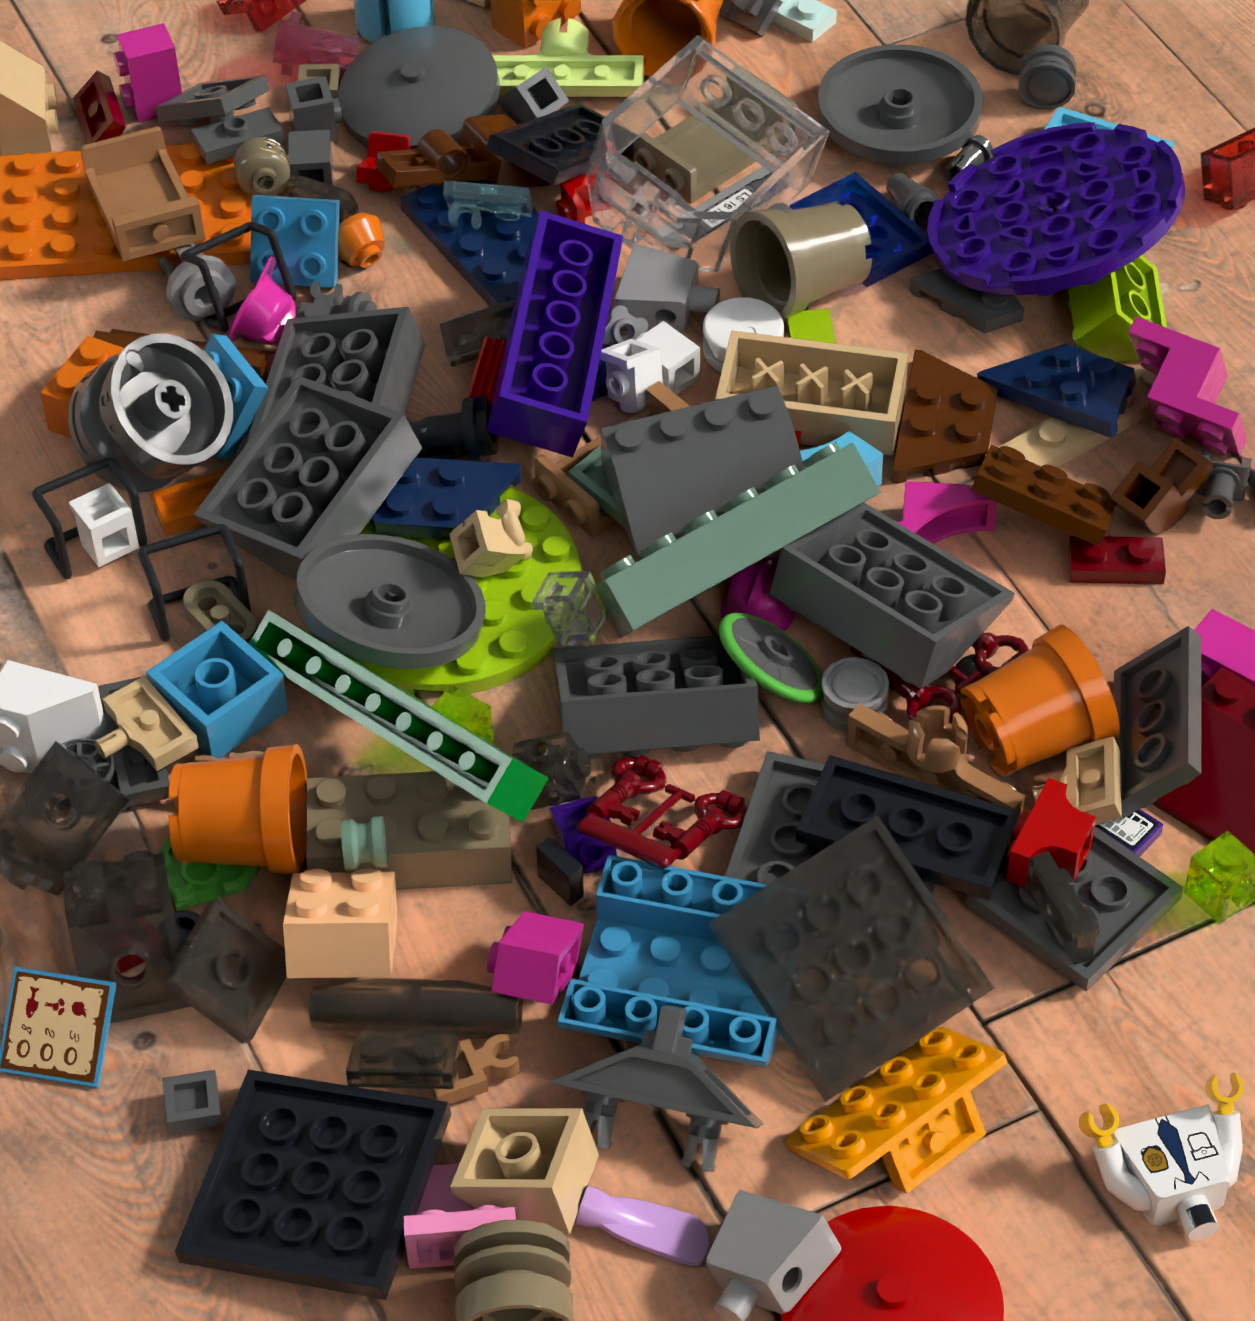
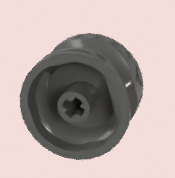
[68,334,233,492]

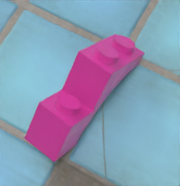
[896,481,997,544]

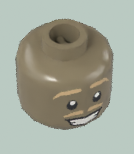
[234,137,290,197]

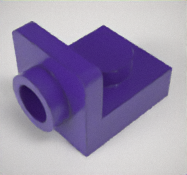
[549,795,617,873]

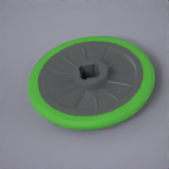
[719,613,823,703]

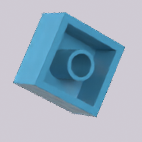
[146,621,289,759]

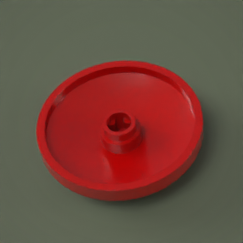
[779,1206,1004,1321]

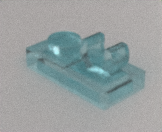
[443,181,534,229]

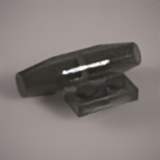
[309,978,523,1089]

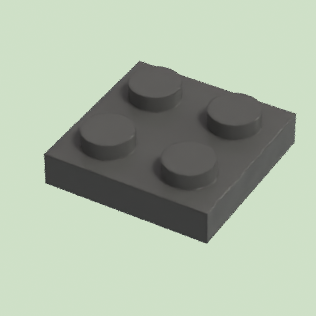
[155,75,269,126]

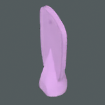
[576,1185,709,1267]

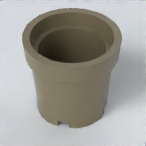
[730,201,872,320]

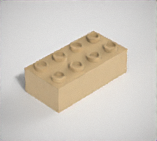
[715,330,908,456]

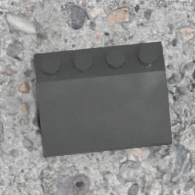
[246,307,425,444]
[193,375,422,580]
[601,385,805,562]
[769,503,1015,689]
[553,635,760,759]

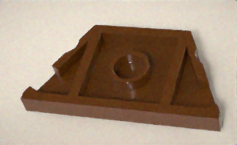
[892,349,998,484]

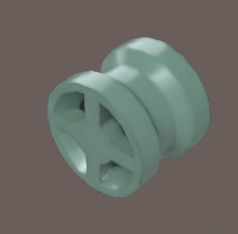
[341,816,387,871]

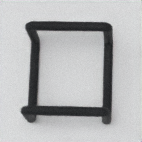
[181,222,297,333]
[32,457,147,579]
[138,524,251,642]

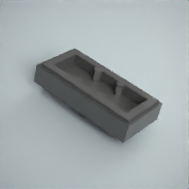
[191,107,284,164]

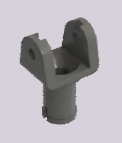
[1195,450,1252,519]

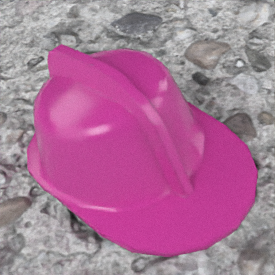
[228,254,295,345]
[721,557,796,632]

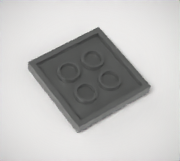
[966,827,1183,991]

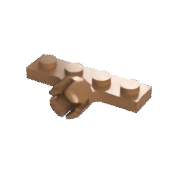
[847,703,1025,813]

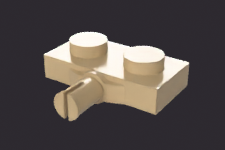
[94,676,199,771]
[1033,736,1122,825]

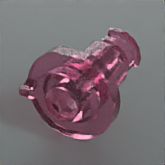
[273,11,359,77]

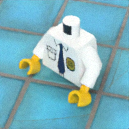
[1078,1073,1244,1241]

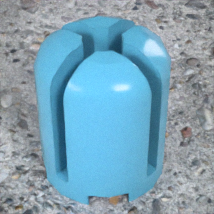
[354,0,435,44]

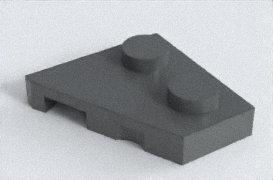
[910,268,1024,333]

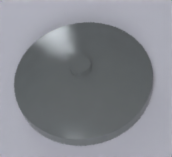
[338,26,500,149]
[817,45,983,164]
[293,534,486,669]

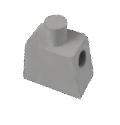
[615,244,720,333]
[707,1189,842,1321]

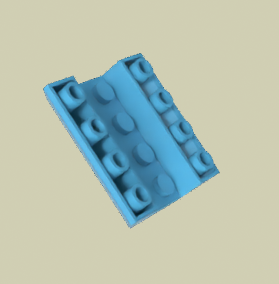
[558,855,808,1068]

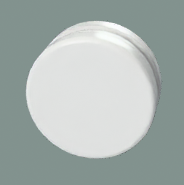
[703,297,784,373]

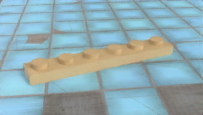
[985,367,1157,468]

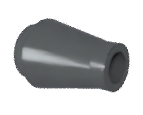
[886,173,938,227]

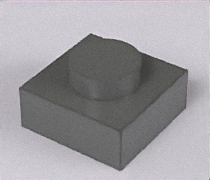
[162,1070,223,1134]

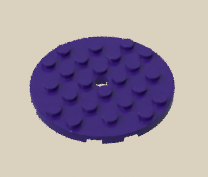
[927,122,1185,296]

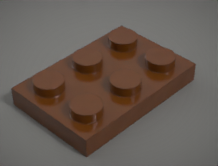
[971,444,1115,547]

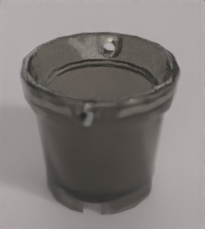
[965,0,1089,75]

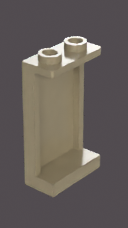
[633,66,798,204]

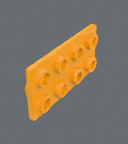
[785,1027,1007,1194]

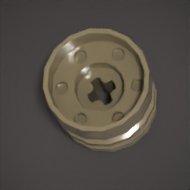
[454,1219,574,1321]

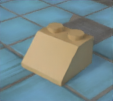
[0,41,58,156]
[450,1108,599,1234]

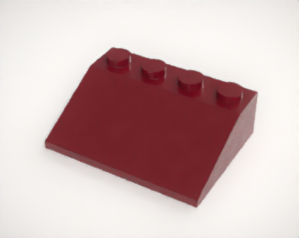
[1153,667,1255,868]

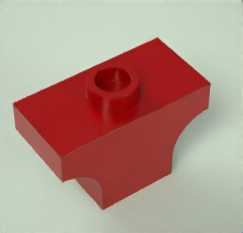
[1007,778,1096,888]

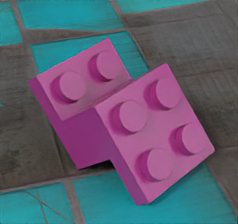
[1128,316,1247,456]

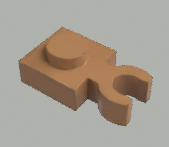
[420,1034,520,1105]

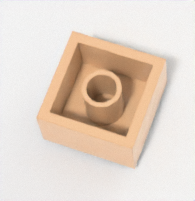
[283,868,398,978]

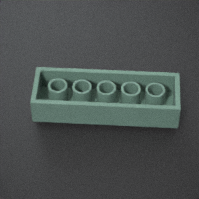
[593,442,881,638]

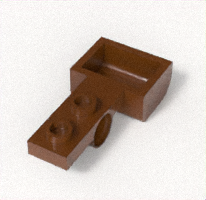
[375,114,551,190]

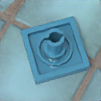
[250,195,340,288]
[204,334,269,460]

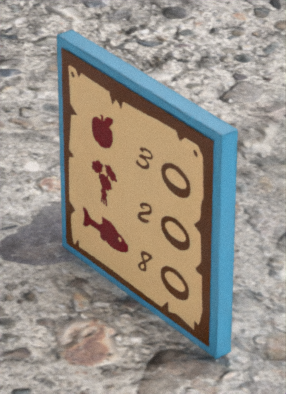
[0,967,117,1087]

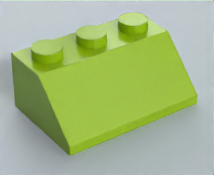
[1068,255,1167,362]

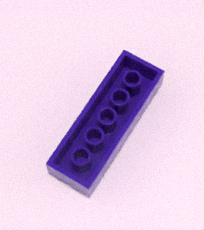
[486,210,624,458]

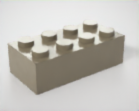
[306,771,513,890]

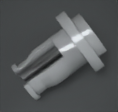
[158,243,239,321]

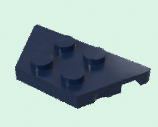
[977,344,1136,438]
[369,457,521,540]

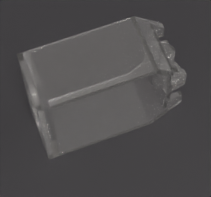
[586,35,830,272]

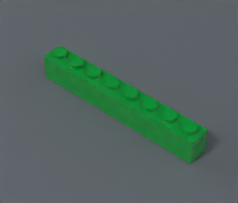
[249,609,549,822]

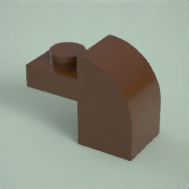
[1110,437,1214,533]

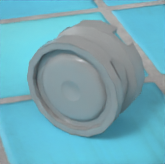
[820,657,889,732]

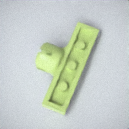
[492,18,644,97]

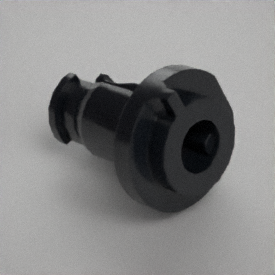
[407,395,498,462]

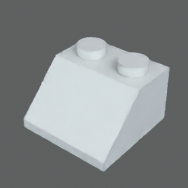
[0,660,108,777]

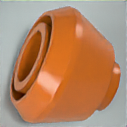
[338,212,385,268]

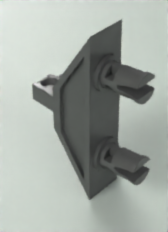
[547,1005,764,1172]

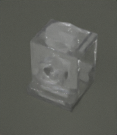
[531,571,609,647]

